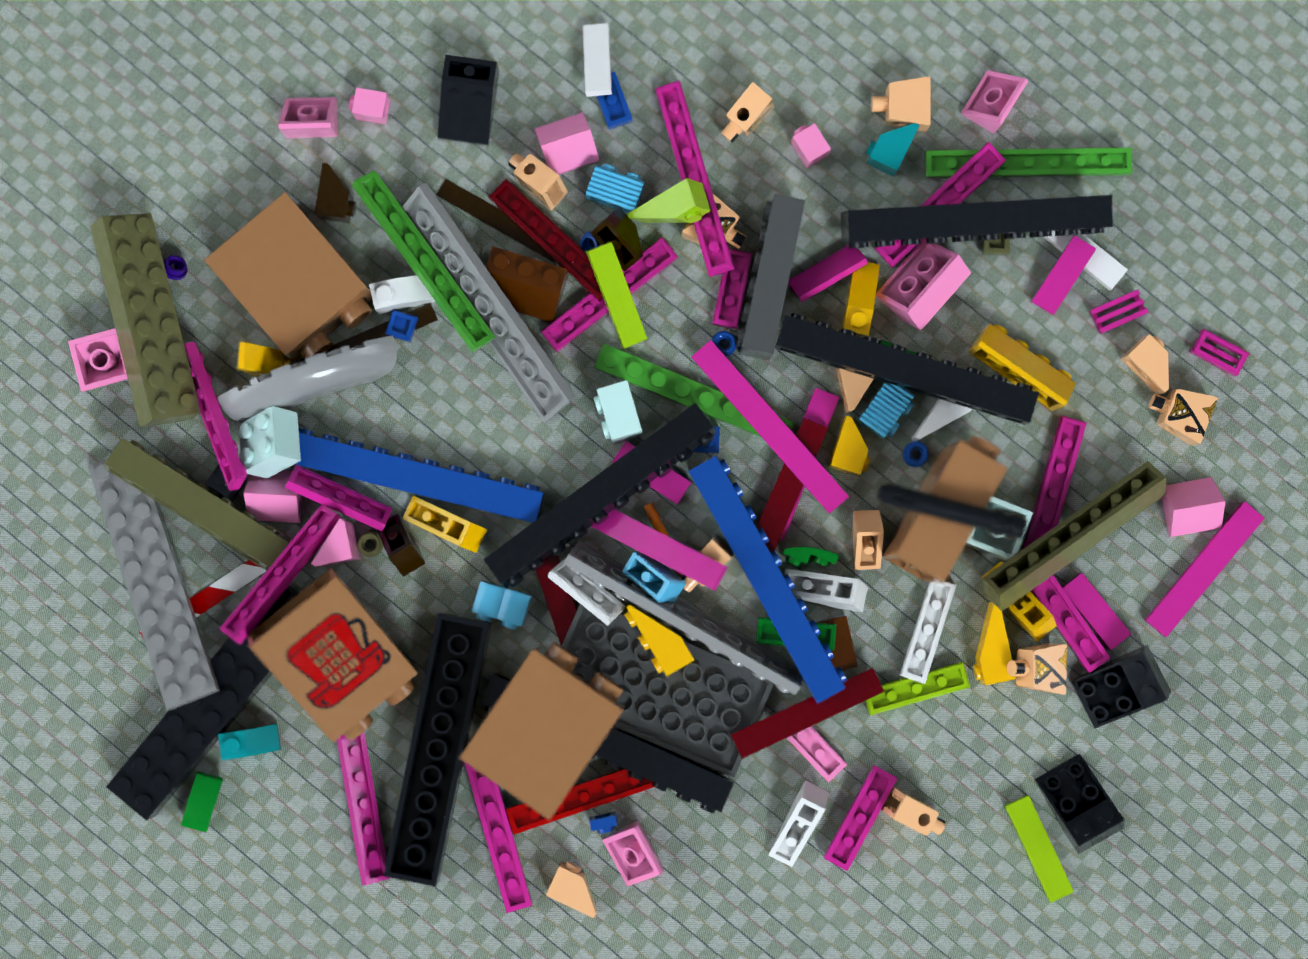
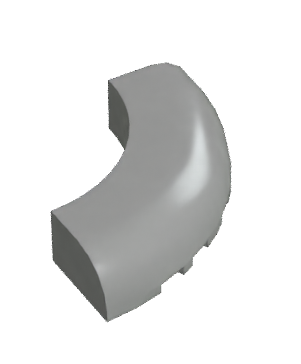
[217,335,397,422]

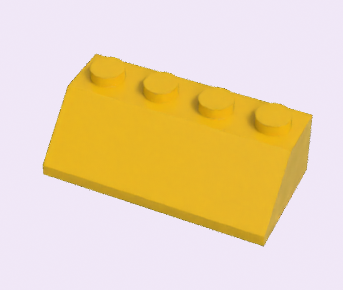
[968,324,1076,411]

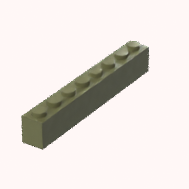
[104,438,292,571]
[983,461,1166,611]

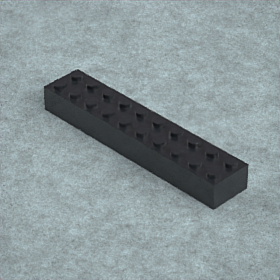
[840,195,1113,248]
[106,585,299,821]
[383,613,492,887]

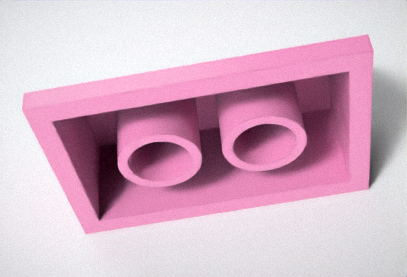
[876,239,971,331]

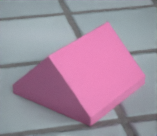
[961,70,1028,134]
[278,97,338,138]
[534,112,599,175]
[68,328,128,392]
[244,470,303,523]
[1162,477,1225,537]
[311,519,361,567]
[602,820,663,886]

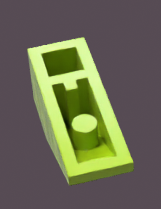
[627,178,711,223]

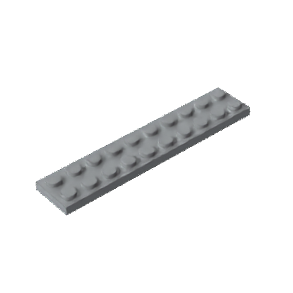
[402,183,576,423]
[88,459,220,710]
[564,541,803,695]

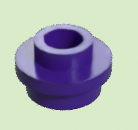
[163,255,188,280]

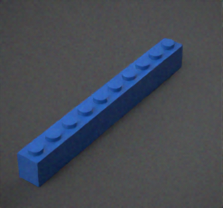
[294,428,545,523]
[689,456,847,704]

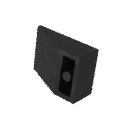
[437,55,500,146]
[1071,645,1171,728]
[1035,754,1125,854]

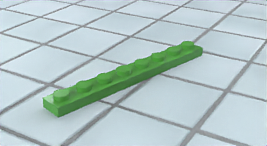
[925,148,1132,178]
[352,170,495,353]
[594,344,795,438]

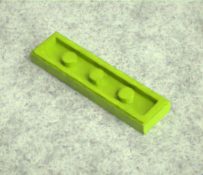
[586,242,648,349]
[865,661,970,715]
[1004,795,1074,903]

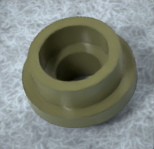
[357,531,383,557]

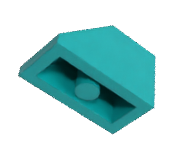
[865,123,920,177]
[218,724,281,761]

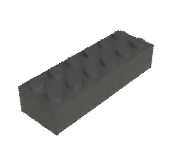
[736,194,805,361]

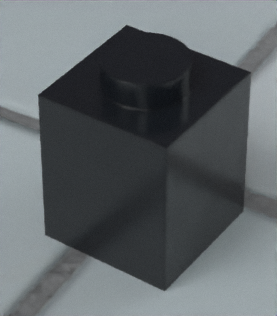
[205,464,245,502]

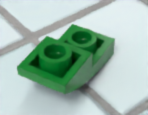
[781,547,839,567]
[181,771,223,832]

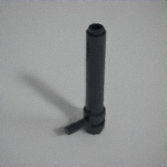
[877,483,1028,541]

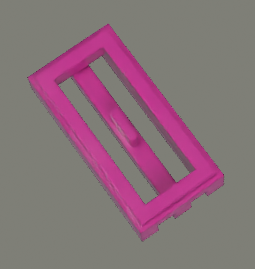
[1089,289,1149,334]
[1189,329,1249,377]

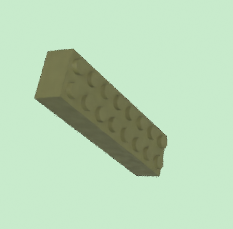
[90,213,201,427]

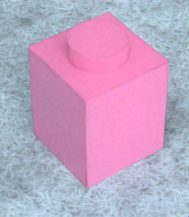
[349,88,391,125]
[791,123,831,168]

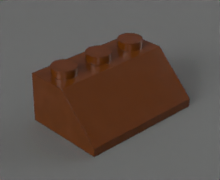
[486,246,569,323]

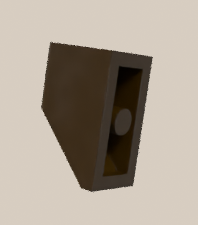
[314,163,356,224]
[590,206,643,272]
[377,514,426,577]

